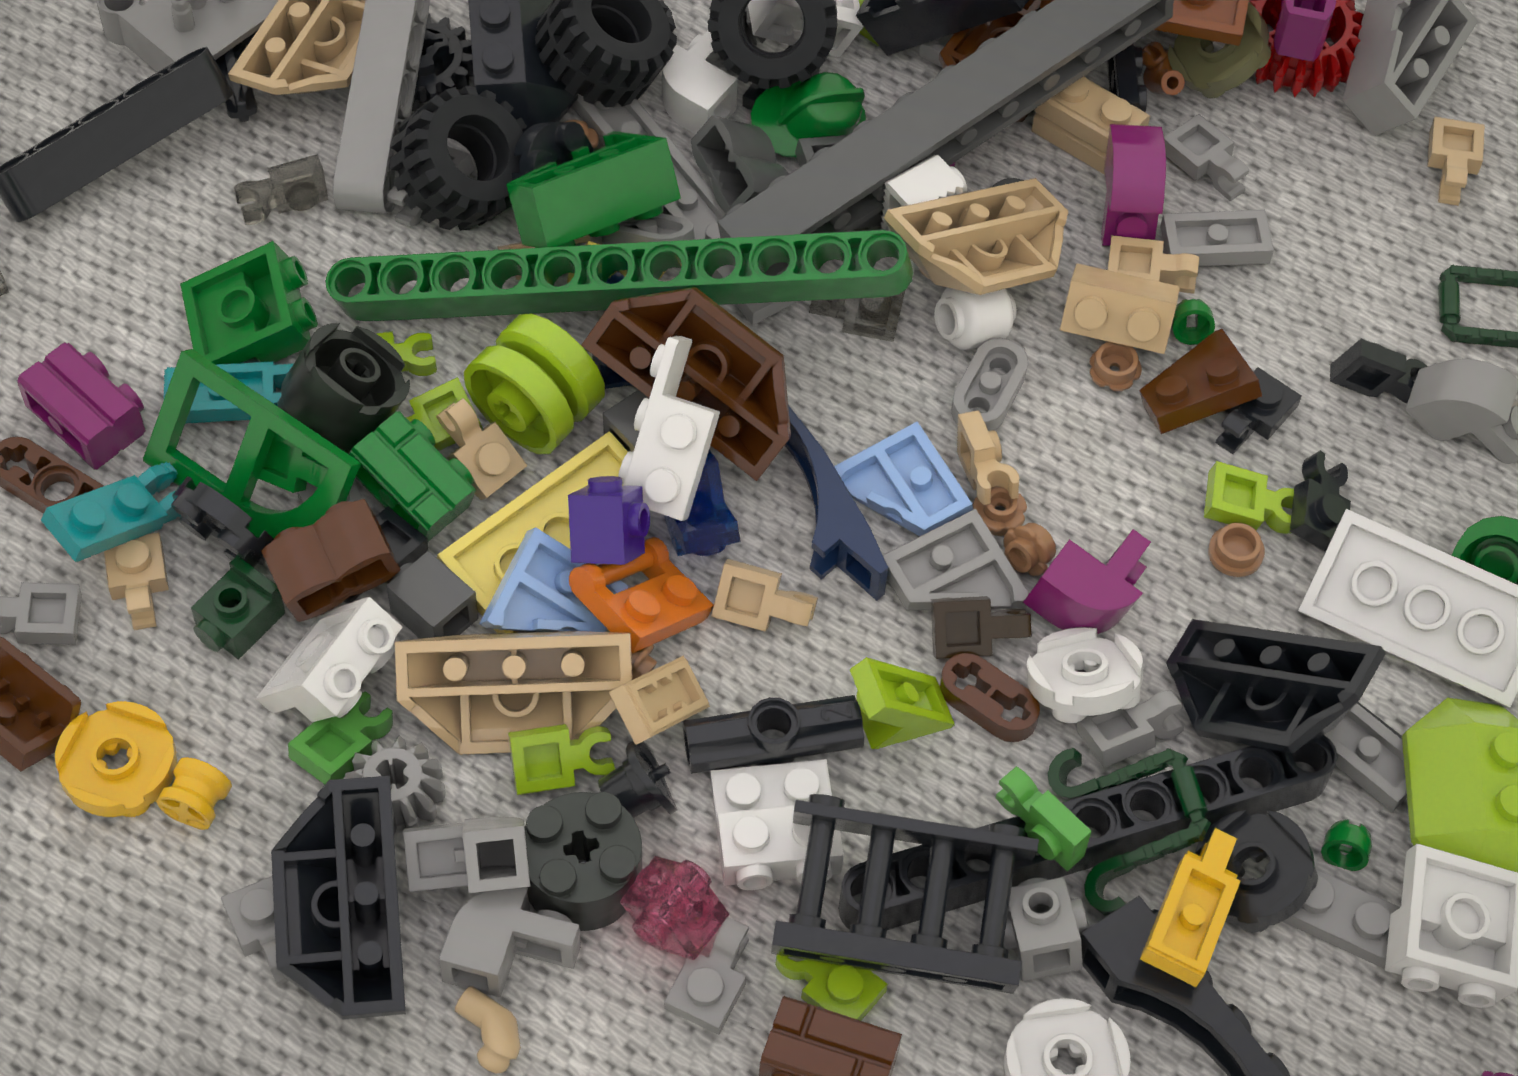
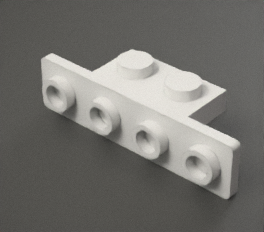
[618,336,720,521]

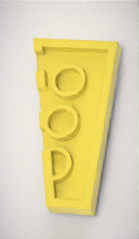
[437,431,628,634]

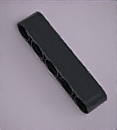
[0,47,234,222]

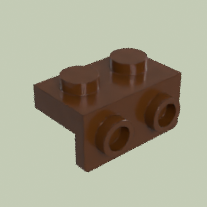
[0,637,81,772]

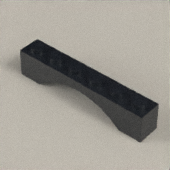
[1080,896,1290,1076]

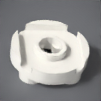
[1027,627,1143,723]
[1004,998,1131,1076]

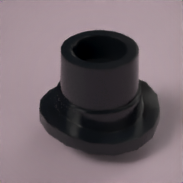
[598,741,678,818]

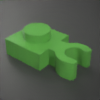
[288,691,393,785]
[995,766,1092,871]

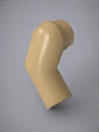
[455,986,521,1074]

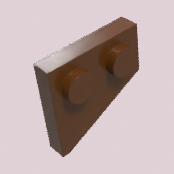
[1139,329,1262,434]

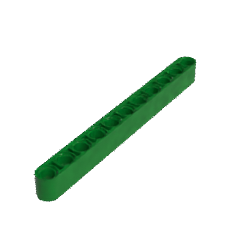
[325,230,913,321]

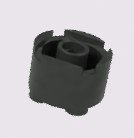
[278,323,410,454]
[525,792,643,931]

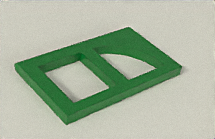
[143,349,361,539]

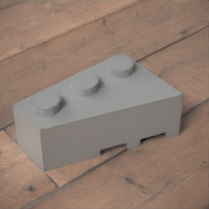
[1342,0,1478,136]

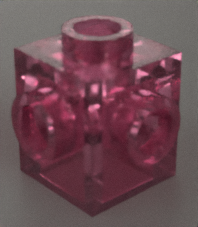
[620,856,730,960]

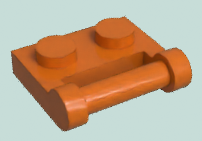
[569,537,714,654]

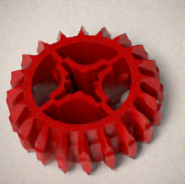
[1249,0,1364,98]

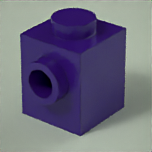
[568,476,650,565]

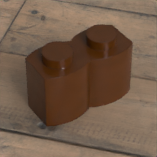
[261,499,401,622]

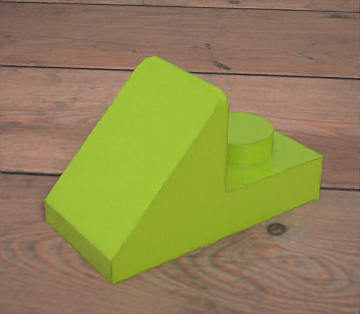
[849,657,955,749]

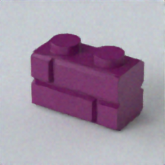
[17,342,146,470]

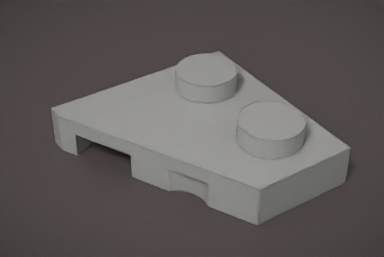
[883,509,1029,610]

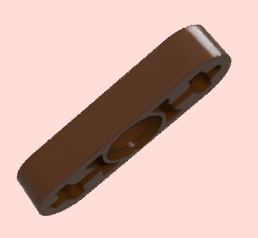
[0,437,104,514]

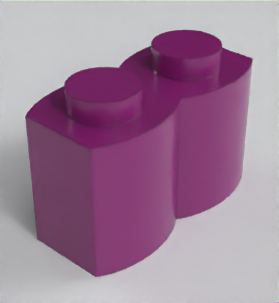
[1274,0,1336,62]

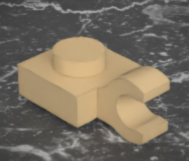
[1427,116,1485,206]
[1107,235,1199,294]
[436,398,527,500]
[957,410,1019,505]
[104,532,169,630]
[711,559,818,632]

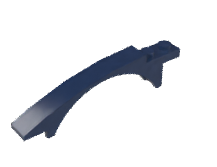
[592,271,888,601]

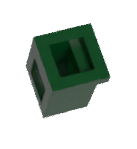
[191,556,285,660]

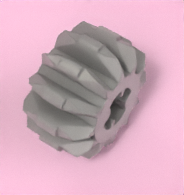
[344,735,446,834]

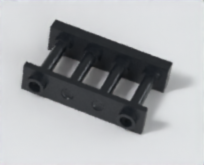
[771,794,1039,994]

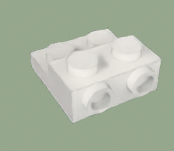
[256,597,403,722]
[710,759,844,890]
[1385,844,1518,1008]

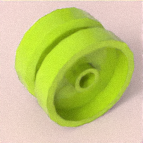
[464,313,605,454]

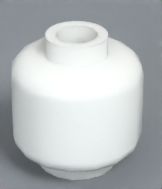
[934,288,1017,350]

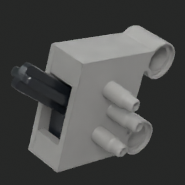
[96,0,278,122]

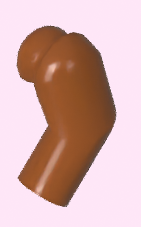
[1142,41,1185,95]

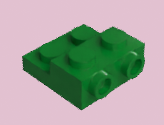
[180,241,318,365]

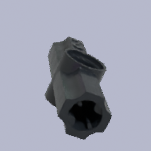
[683,695,864,774]

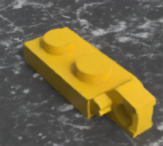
[1140,828,1240,987]

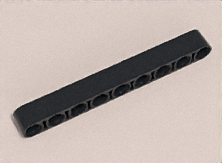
[838,735,1338,930]

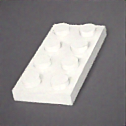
[1298,509,1518,708]

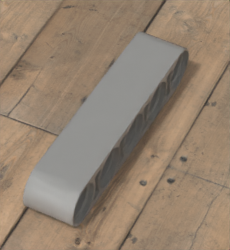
[333,0,430,214]

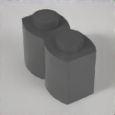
[691,115,789,213]

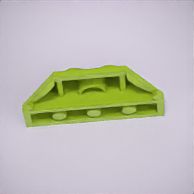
[1402,698,1518,873]

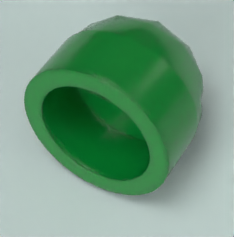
[1172,299,1215,345]
[1321,819,1372,871]

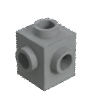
[1003,877,1088,981]

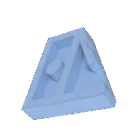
[834,422,973,536]
[479,527,629,632]

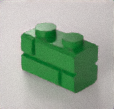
[349,411,476,542]

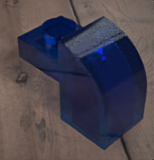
[664,449,741,556]

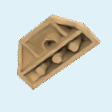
[228,0,366,95]
[884,178,1068,295]
[395,631,632,755]

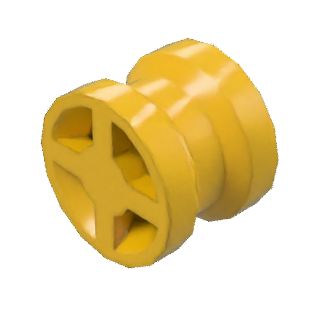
[156,757,232,830]

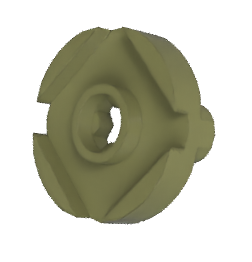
[1168,2,1271,99]

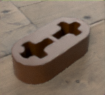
[940,653,1040,742]

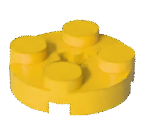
[55,701,177,817]

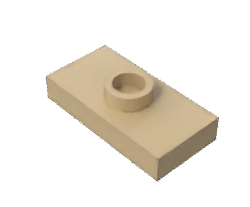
[609,655,710,745]

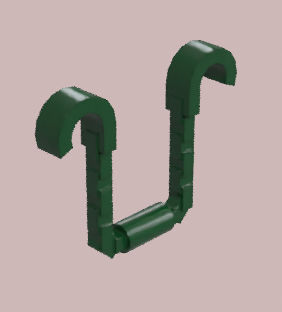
[1438,264,1518,348]
[1047,748,1211,916]

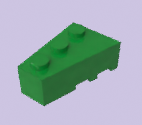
[506,131,681,248]

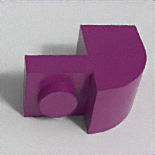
[1101,124,1166,246]
[1022,529,1151,634]

